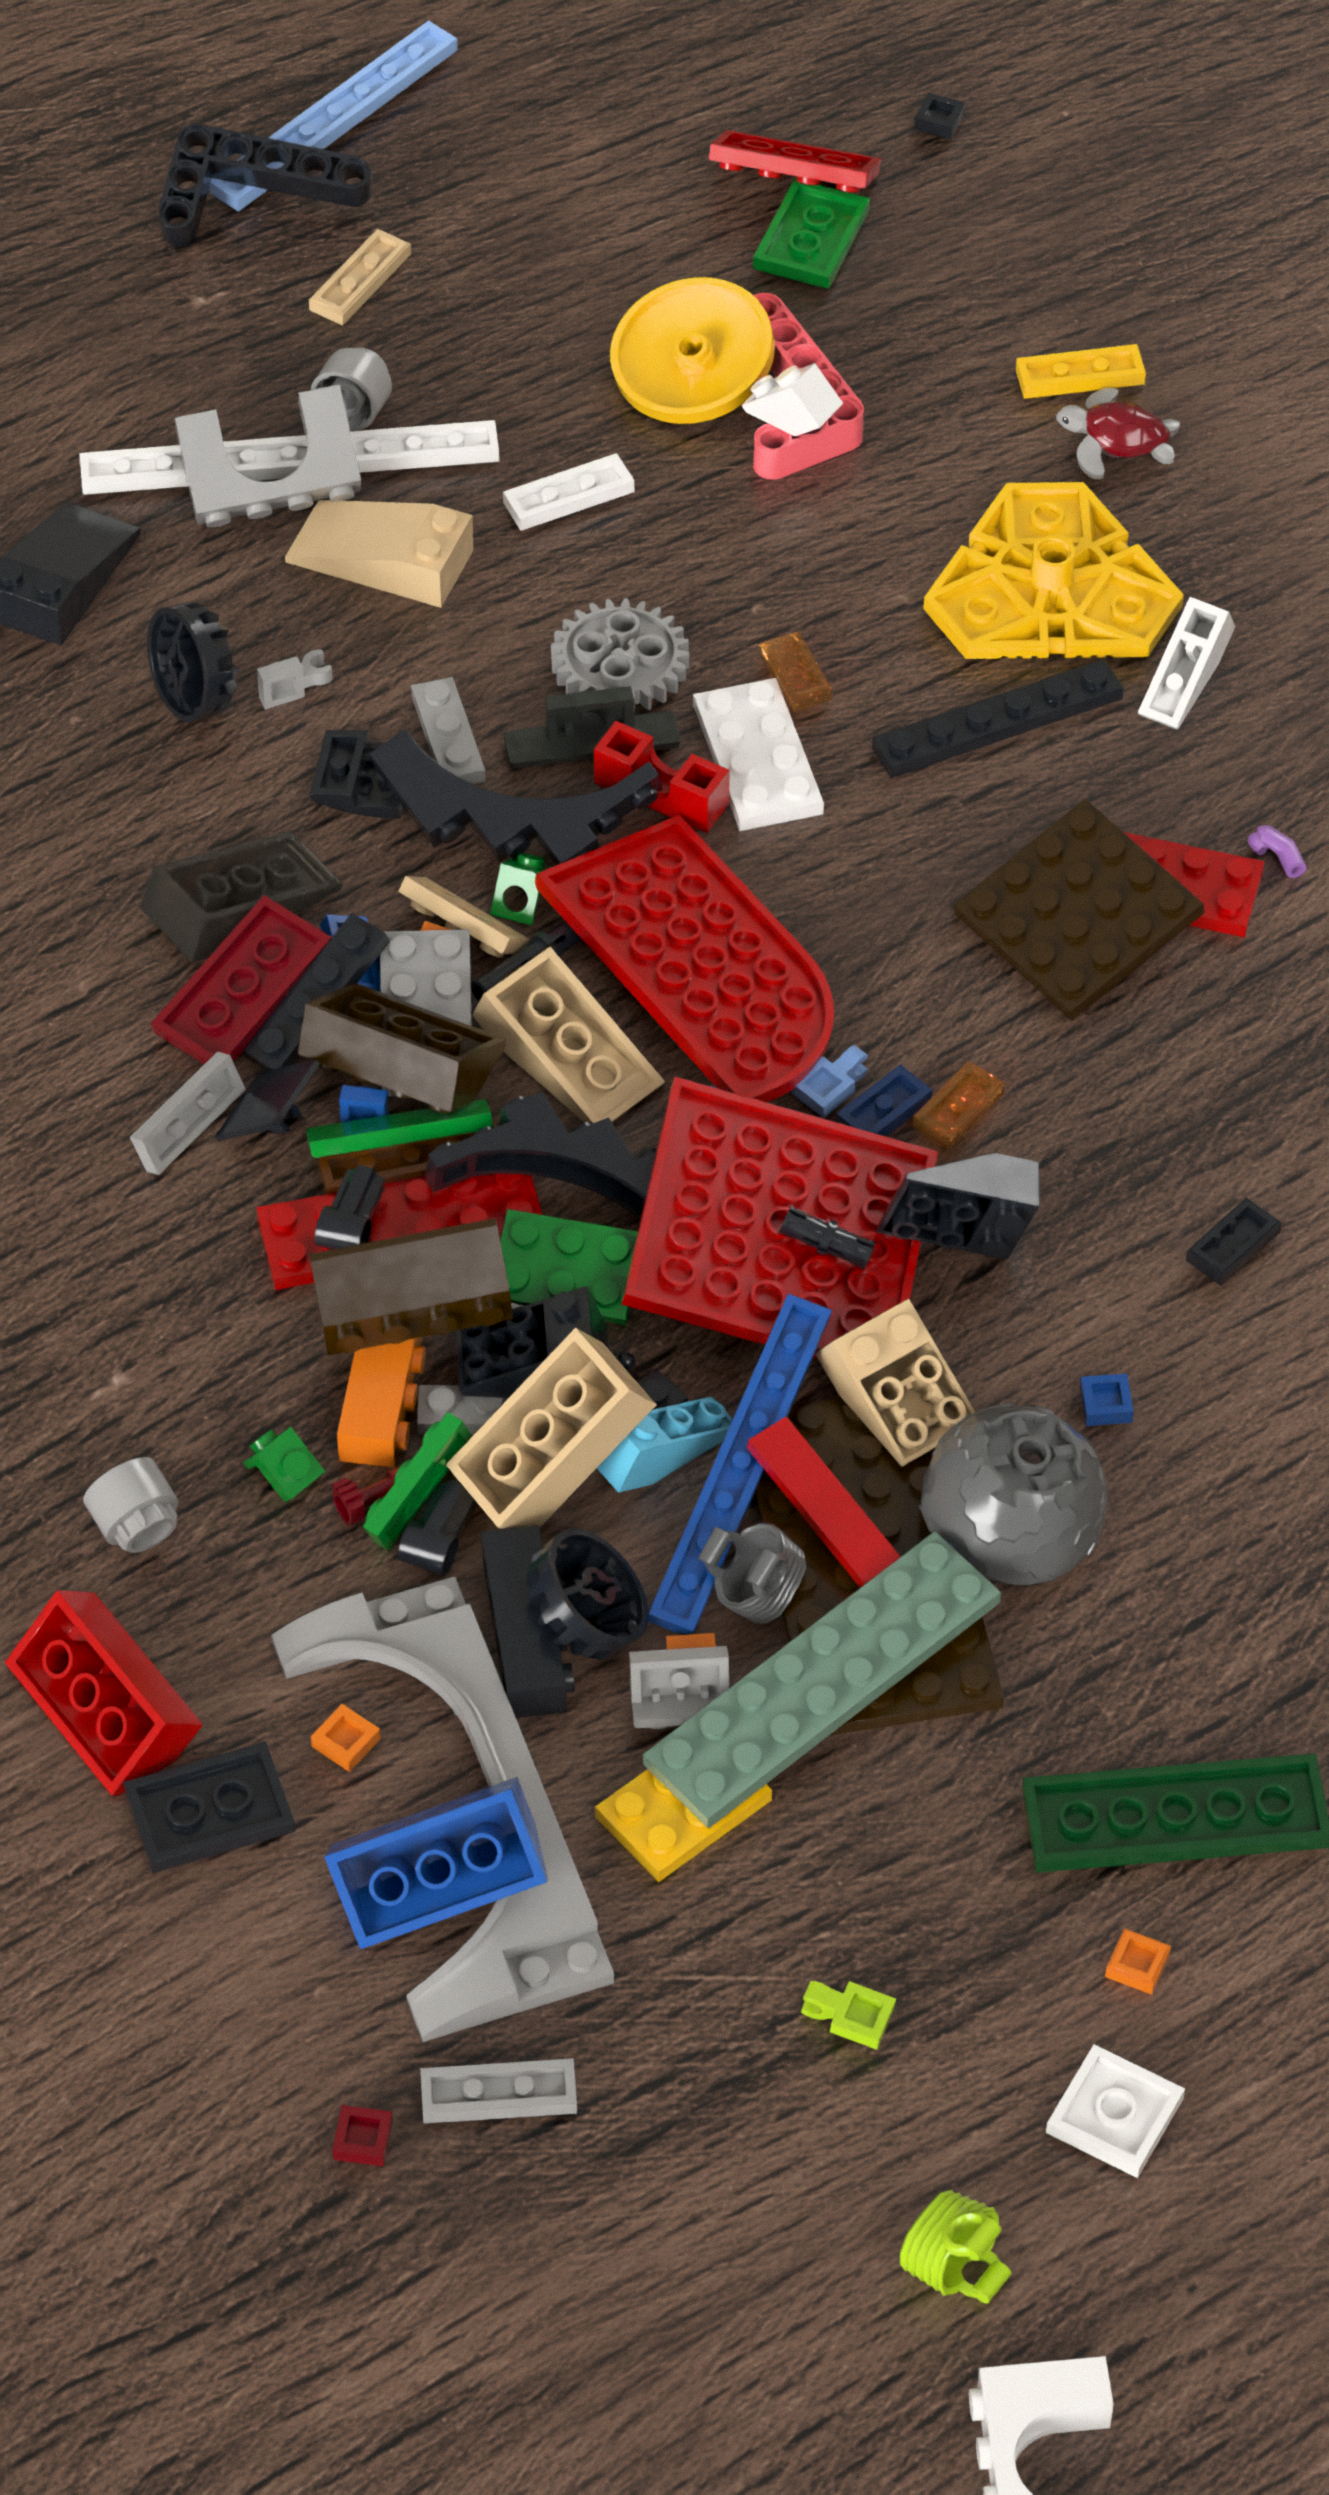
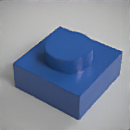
[339,1085,389,1122]
[1079,1374,1134,1426]

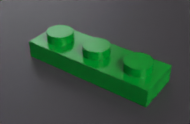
[363,1412,472,1551]

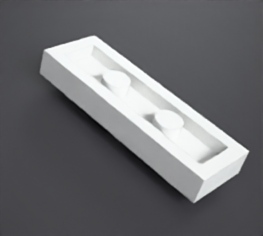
[503,453,635,531]

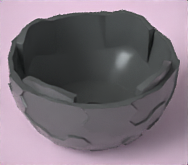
[919,1403,1108,1585]

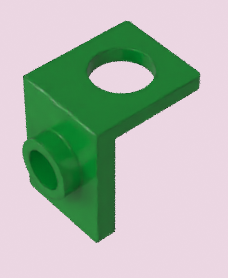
[490,853,554,925]

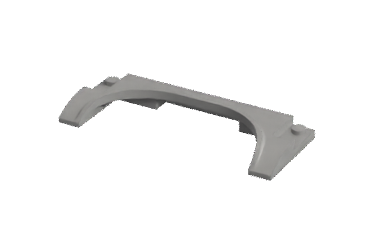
[271,1576,614,2042]

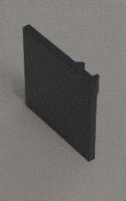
[215,1059,320,1141]

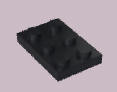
[123,1742,295,1873]

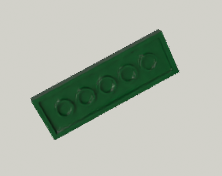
[1022,1753,1329,1873]

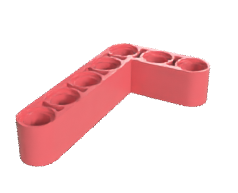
[753,293,864,480]

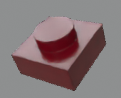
[332,2105,393,2167]

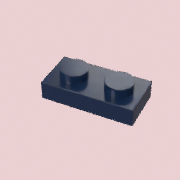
[836,1064,933,1136]

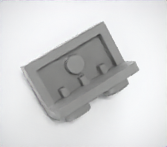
[629,1646,729,1729]

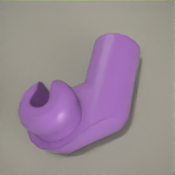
[1247,825,1307,878]

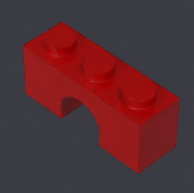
[594,721,730,833]

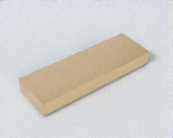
[309,229,411,326]

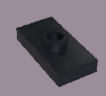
[1186,1197,1282,1286]

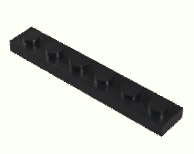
[872,659,1124,778]

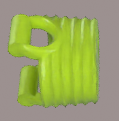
[900,2190,1011,2304]

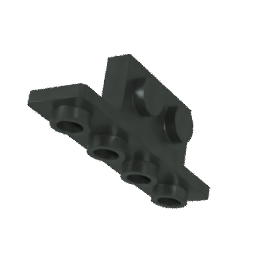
[504,686,680,769]

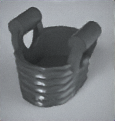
[698,1522,806,1624]

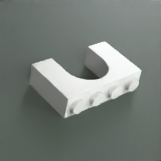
[969,2356,1113,2495]

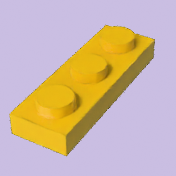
[1016,344,1146,399]

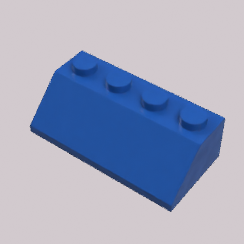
[324,1777,548,1950]

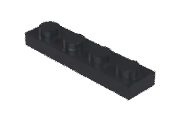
[242,913,390,1071]

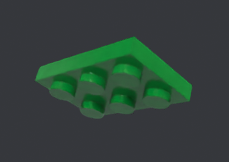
[753,179,870,289]
[500,1209,638,1325]

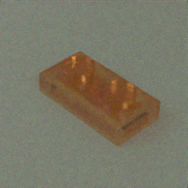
[913,1061,1005,1150]

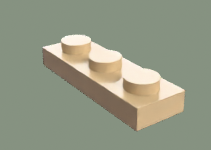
[398,876,530,958]

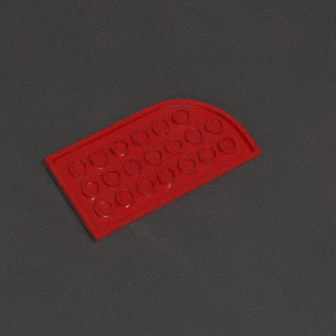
[535,815,834,1103]

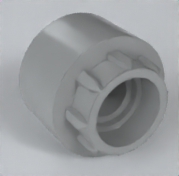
[311,347,392,431]
[83,1457,179,1553]

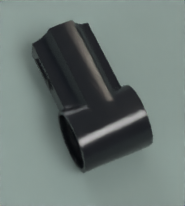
[314,1165,385,1250]
[398,1480,476,1576]

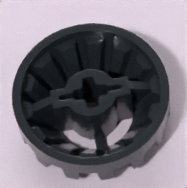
[147,601,239,722]
[526,1529,648,1660]

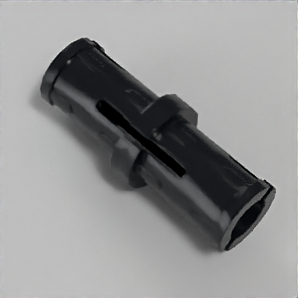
[779,1205,876,1270]

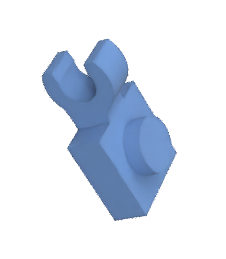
[791,1045,868,1118]

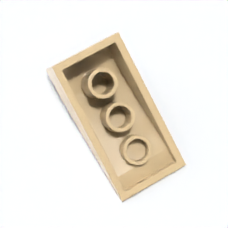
[285,500,473,608]
[472,947,665,1123]

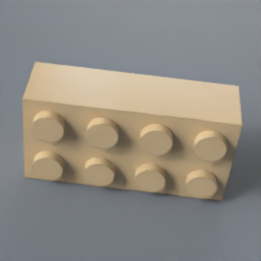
[446,1328,656,1529]

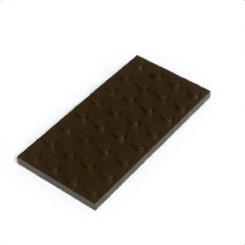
[754,1397,1004,1735]

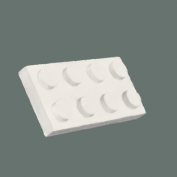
[693,678,824,831]

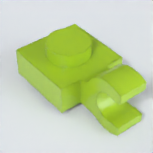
[801,1981,896,2050]

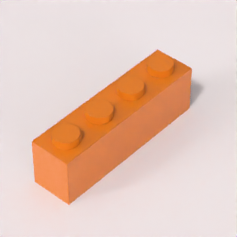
[337,1336,430,1468]

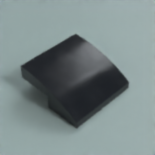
[310,730,403,819]

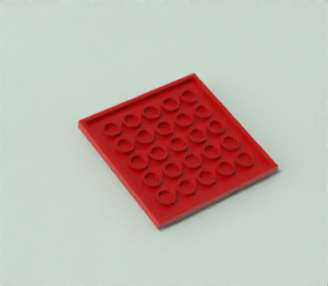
[622,1077,938,1360]

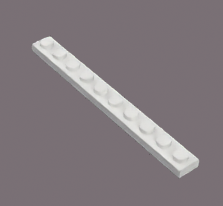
[79,420,499,495]

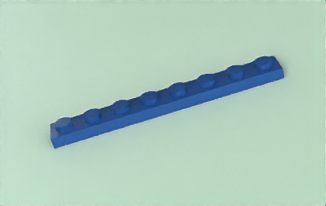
[648,1293,832,1635]

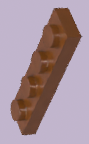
[318,1120,498,1194]

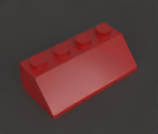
[5,1590,203,1796]

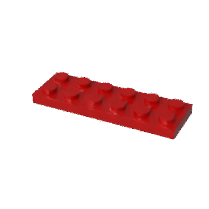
[256,1174,542,1290]

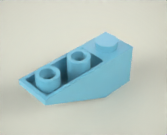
[597,1396,733,1493]

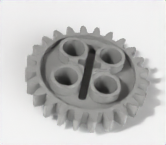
[551,598,690,712]

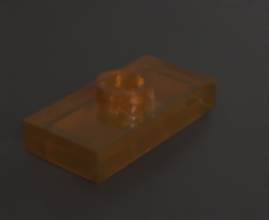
[759,631,833,712]

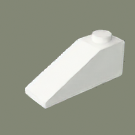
[1138,597,1235,730]

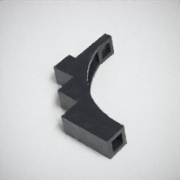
[369,729,662,865]
[425,1091,657,1220]

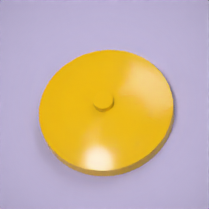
[610,277,775,424]

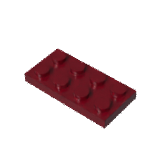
[150,895,332,1064]

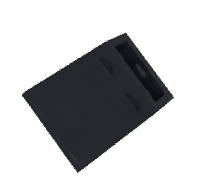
[877,1153,1039,1259]
[456,1286,609,1398]

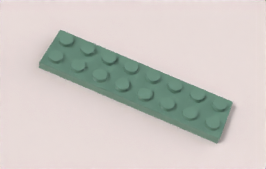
[643,1532,1001,1829]

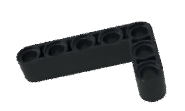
[158,124,372,246]

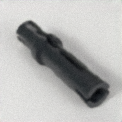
[471,921,583,1002]

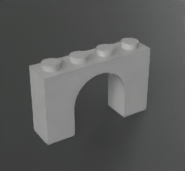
[175,384,361,527]

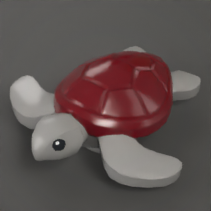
[1056,388,1180,479]

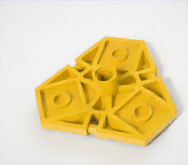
[923,482,1184,659]

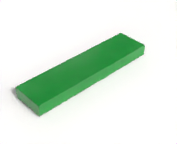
[306,1099,493,1158]

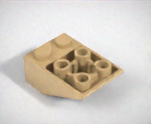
[816,1299,975,1466]

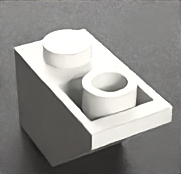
[741,363,843,436]

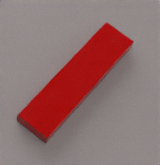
[747,1416,901,1588]

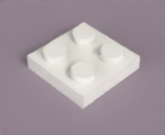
[1046,2045,1185,2178]

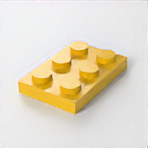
[595,1769,772,1882]

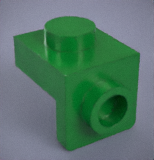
[243,1427,326,1503]

